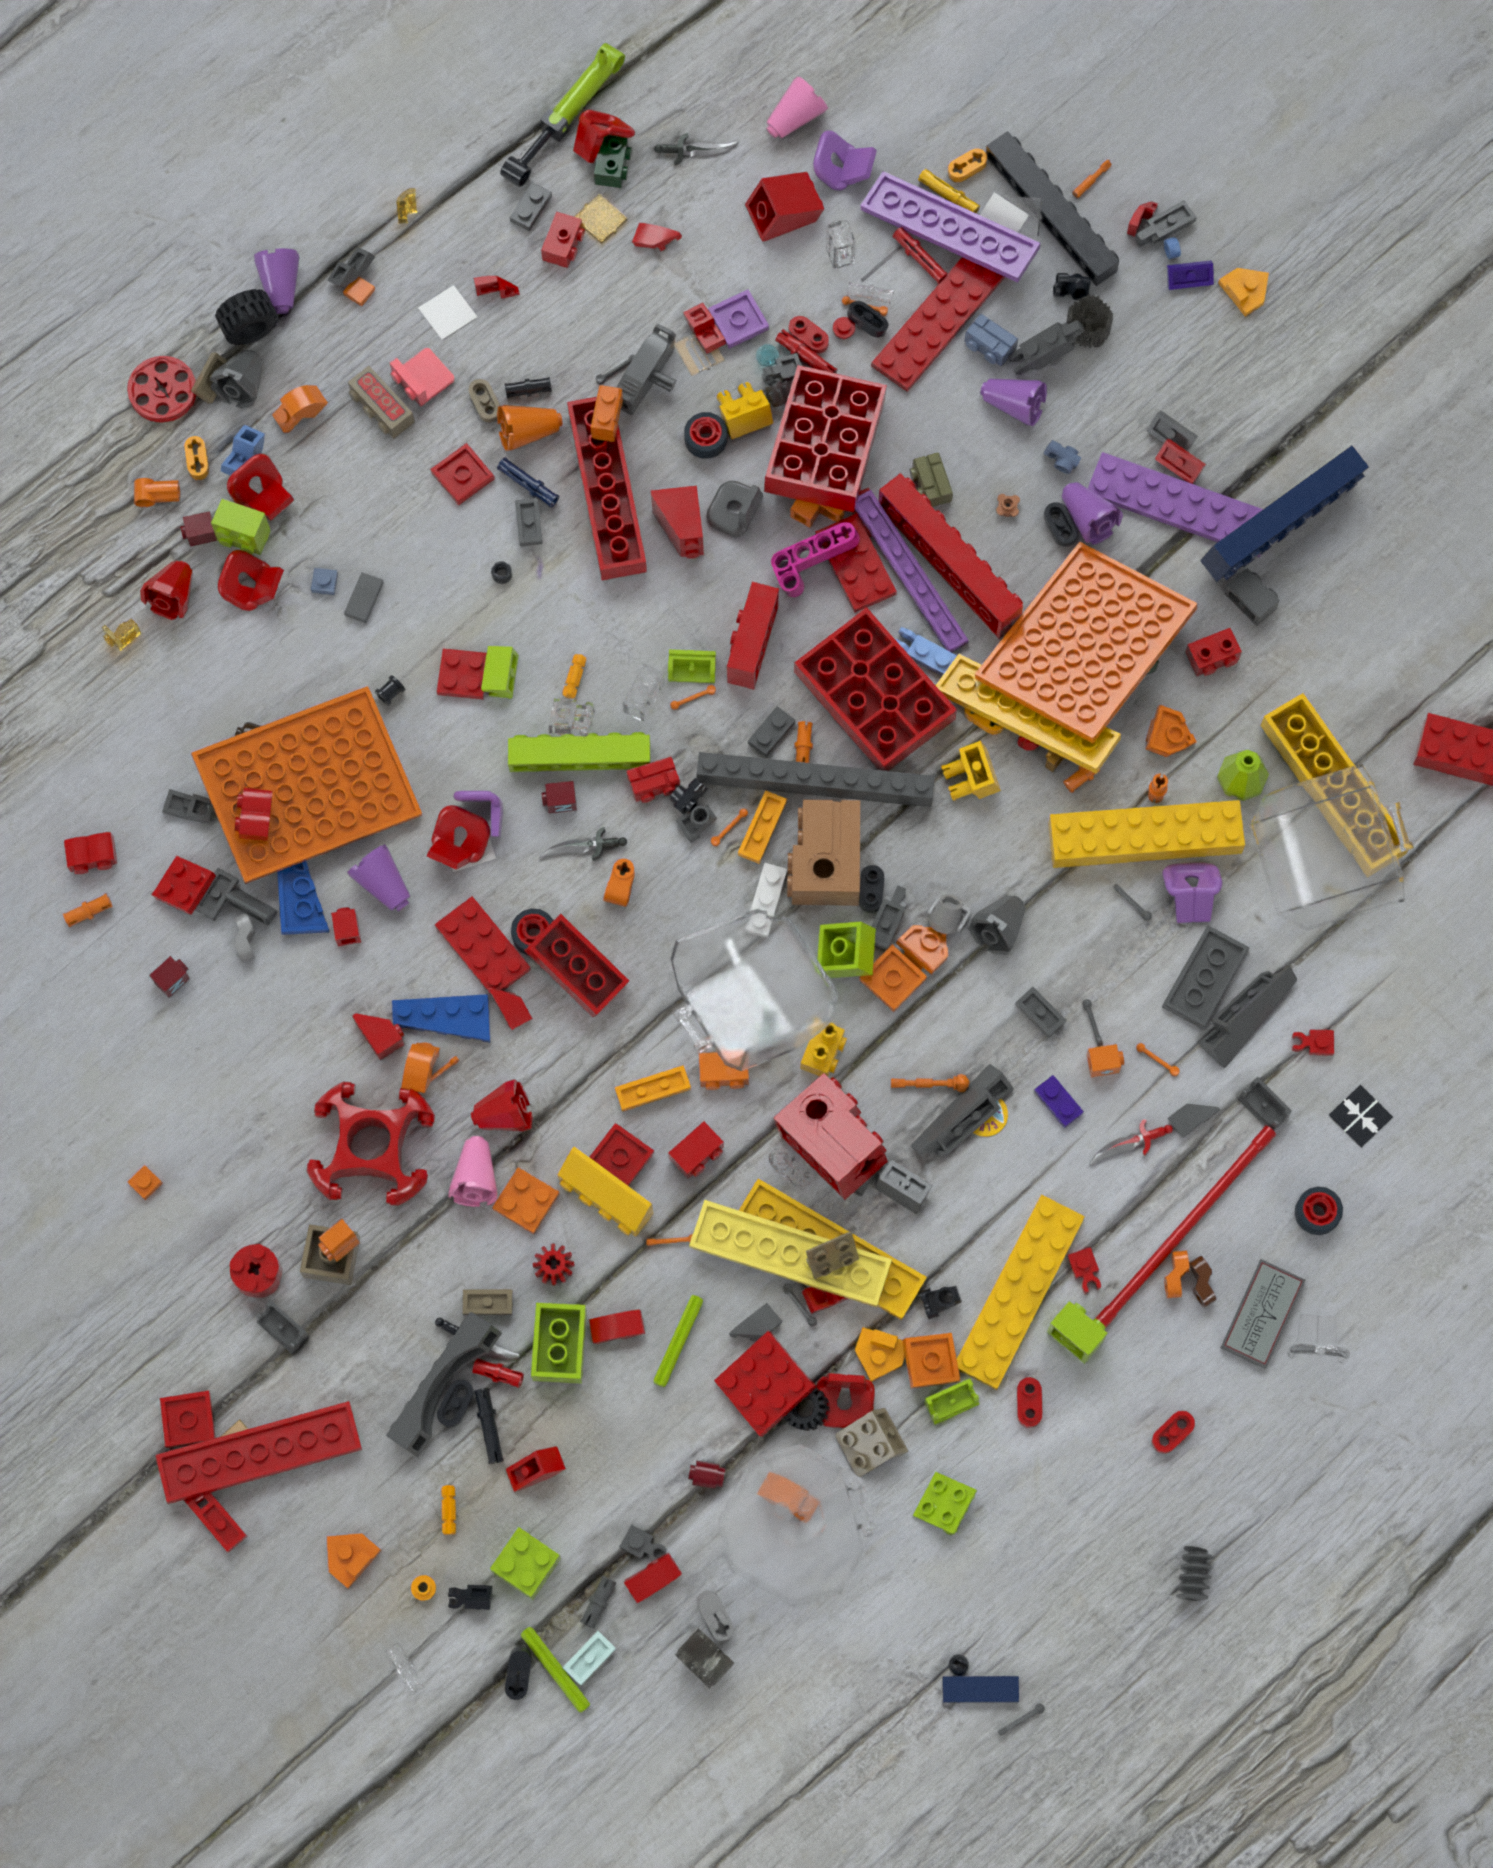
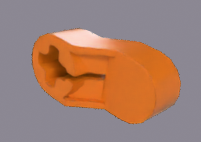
[1164,1250,1190,1298]

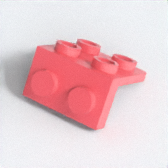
[390,348,455,407]

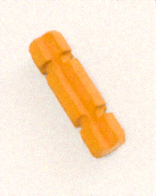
[562,654,587,699]
[441,1485,456,1535]

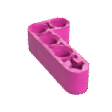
[771,522,860,598]

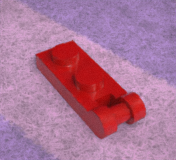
[184,1492,248,1553]

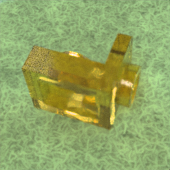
[101,618,141,651]

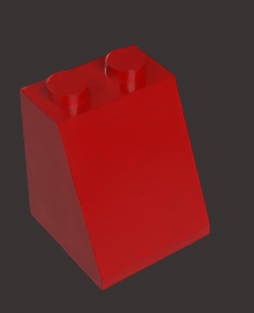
[745,172,825,242]
[651,485,704,559]

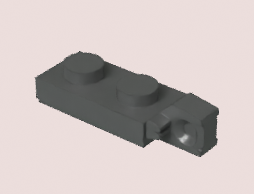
[1135,200,1197,247]
[872,885,907,951]

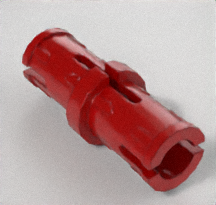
[472,1358,524,1388]

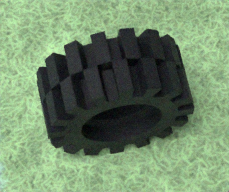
[784,1388,830,1431]

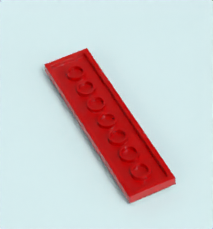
[871,257,1005,392]
[155,1401,362,1504]

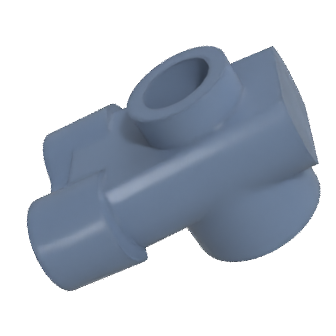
[1043,440,1081,474]

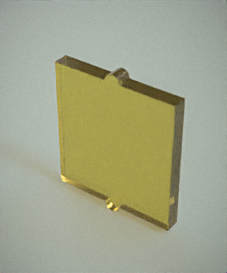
[574,193,628,244]

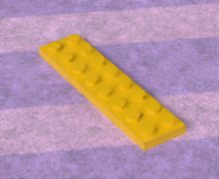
[936,654,1121,774]
[739,1178,927,1320]
[957,1194,1085,1390]

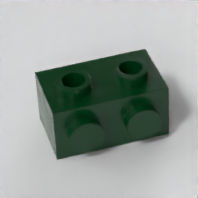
[594,135,632,188]

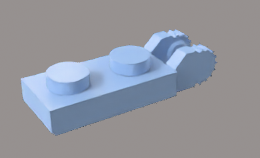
[895,627,957,676]

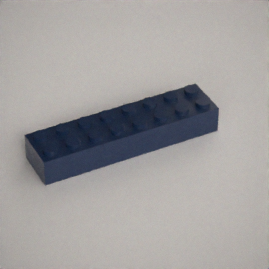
[1200,445,1369,582]

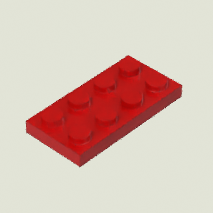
[815,513,897,613]
[435,896,531,998]

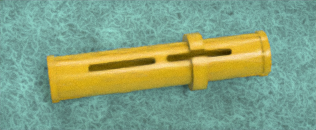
[918,169,980,214]

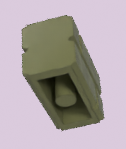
[909,452,953,507]

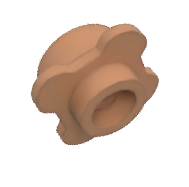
[996,494,1020,517]

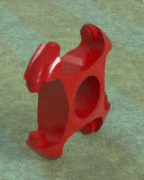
[306,1081,436,1206]

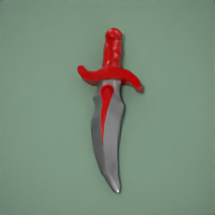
[1089,1119,1173,1166]

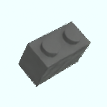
[1224,568,1280,626]

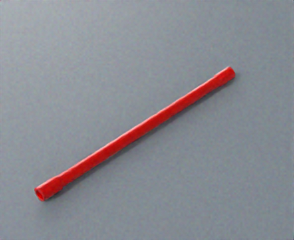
[1095,1125,1276,1328]

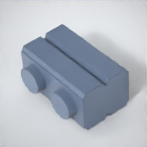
[964,314,1018,366]

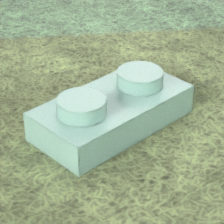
[563,1631,616,1686]

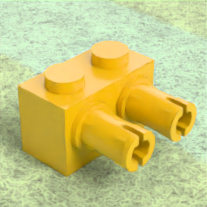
[717,382,774,440]
[941,740,1001,801]
[800,1020,847,1076]

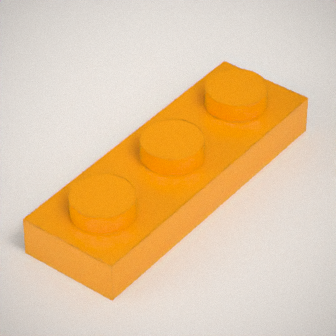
[738,790,787,864]
[615,1065,691,1112]

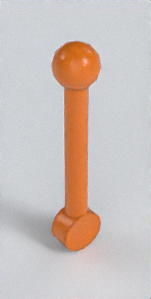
[842,296,888,316]
[670,685,716,710]
[711,808,748,846]
[1136,1043,1180,1076]
[431,1056,459,1082]
[646,1234,693,1246]

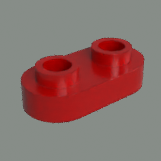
[789,316,829,354]
[1017,1377,1042,1428]
[1151,1411,1195,1454]

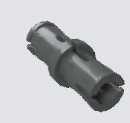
[580,1576,616,1629]

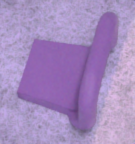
[813,130,877,191]
[453,791,503,837]
[1162,862,1222,923]

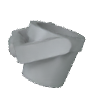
[926,895,971,934]

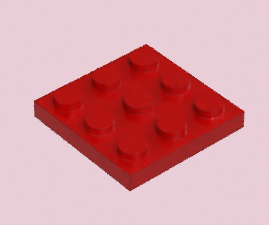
[714,1331,816,1437]

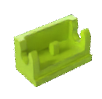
[481,646,519,699]
[668,649,716,683]
[924,1378,980,1425]

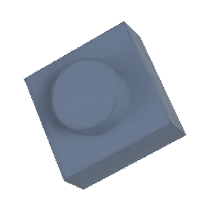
[311,568,338,595]

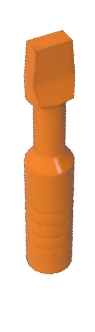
[1072,159,1112,198]

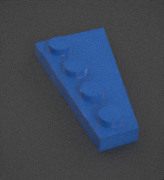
[277,861,329,935]
[392,994,491,1043]

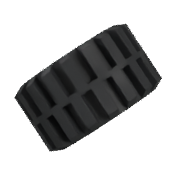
[215,289,279,345]

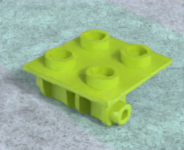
[913,1471,977,1536]

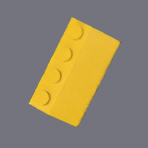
[557,1146,654,1237]

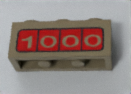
[348,366,415,439]

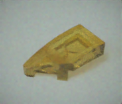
[396,188,417,224]

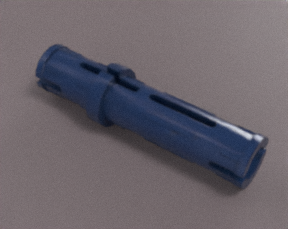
[497,457,559,508]

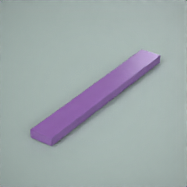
[855,490,969,653]

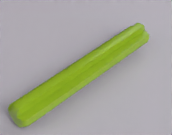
[653,1295,703,1387]
[521,1627,590,1712]

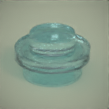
[756,344,779,367]

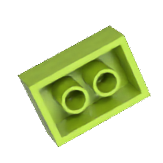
[531,1302,587,1384]

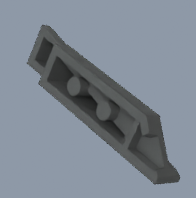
[1198,966,1297,1068]
[911,1064,1014,1156]

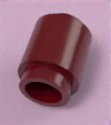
[688,1460,725,1489]

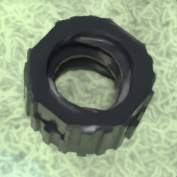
[491,561,512,584]

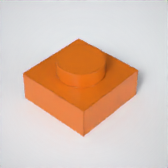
[127,1165,163,1200]

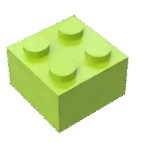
[211,499,271,555]
[817,922,876,978]
[1047,1301,1108,1364]
[490,1527,561,1600]

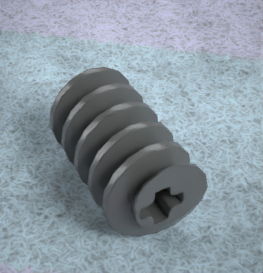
[1176,1546,1215,1601]

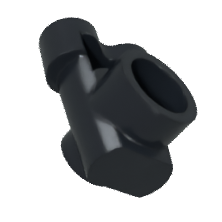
[1053,273,1091,301]
[670,778,708,815]
[920,1285,962,1319]

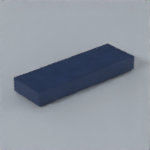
[942,1676,1019,1703]

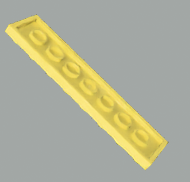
[689,1200,892,1307]

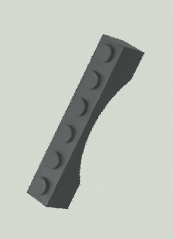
[386,1312,502,1458]

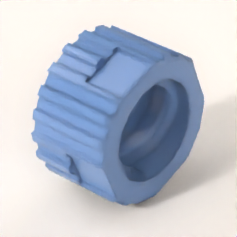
[1164,237,1181,259]

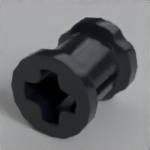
[375,675,406,706]

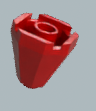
[140,561,193,620]
[471,1079,533,1131]

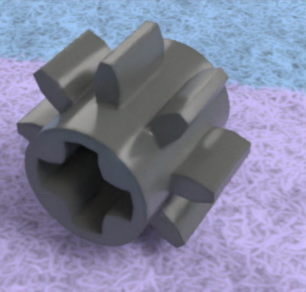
[762,378,790,407]

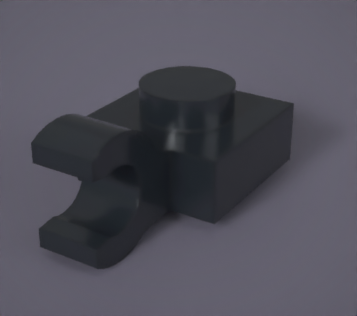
[448,1584,493,1610]

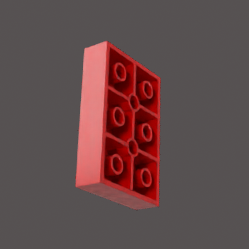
[764,365,887,512]
[794,607,957,771]

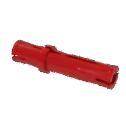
[892,227,948,284]
[775,329,838,373]

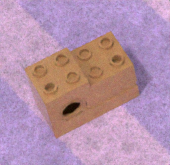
[787,800,860,906]

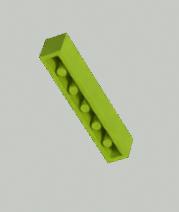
[508,732,651,772]

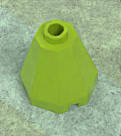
[1217,749,1269,801]

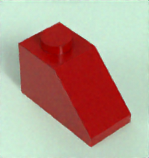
[352,1013,405,1060]
[506,1446,566,1492]

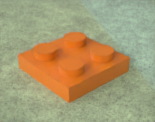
[859,944,927,1012]
[492,1167,560,1234]
[902,1333,960,1389]

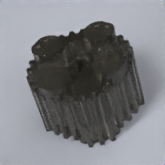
[1066,294,1113,348]
[675,1628,735,1689]

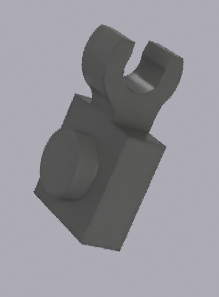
[762,353,802,383]

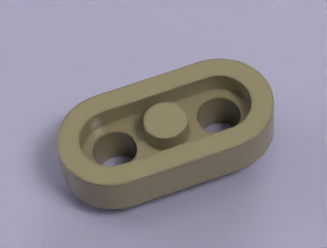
[468,379,500,423]

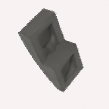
[327,247,375,288]
[162,789,213,824]

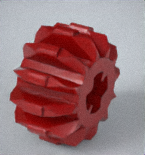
[533,1243,575,1286]

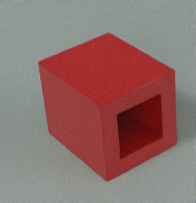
[331,907,361,947]

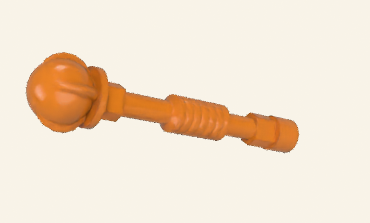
[891,1074,970,1092]

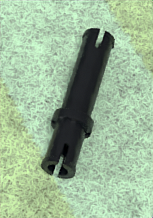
[474,1388,504,1464]

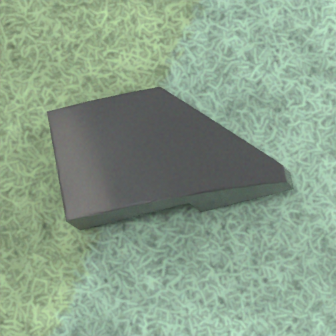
[1167,1103,1220,1138]
[729,1303,783,1342]

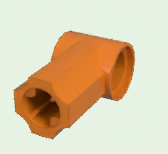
[134,478,181,507]

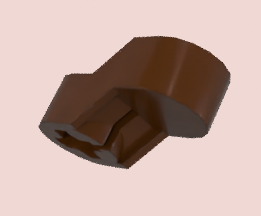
[1189,1256,1217,1308]

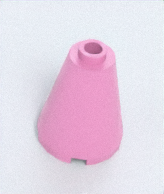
[766,76,828,139]
[448,1136,498,1207]

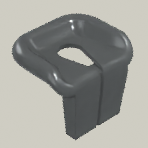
[706,481,763,537]

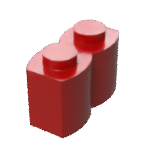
[234,788,272,841]
[64,832,118,874]

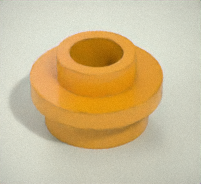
[411,1575,436,1601]

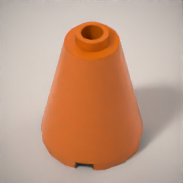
[497,405,563,451]

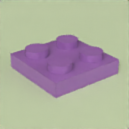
[708,289,769,349]

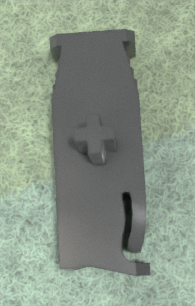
[616,324,677,415]

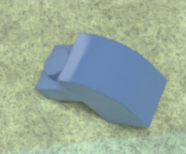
[221,425,265,476]

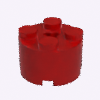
[229,1244,282,1298]

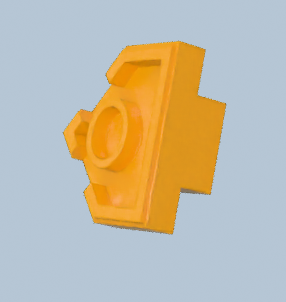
[1218,268,1269,317]
[855,1327,905,1382]

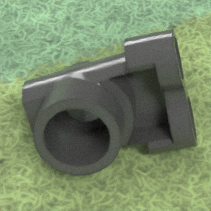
[676,805,717,843]

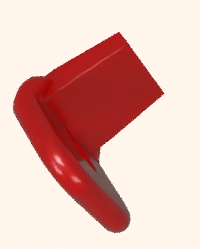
[573,110,635,163]
[227,453,294,521]
[218,550,284,611]
[426,805,491,870]
[816,1373,875,1428]

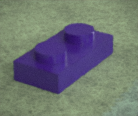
[1167,260,1214,290]
[1034,1075,1084,1128]

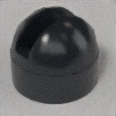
[948,1654,969,1676]

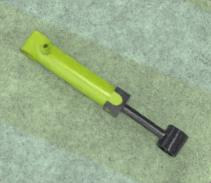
[500,43,626,187]

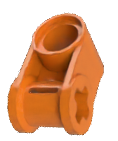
[603,858,635,907]

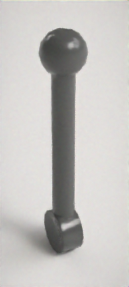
[596,355,635,384]
[1113,884,1152,921]
[1082,999,1103,1047]
[783,1284,817,1327]
[998,1703,1045,1736]

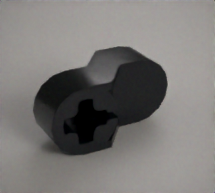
[505,1646,532,1700]

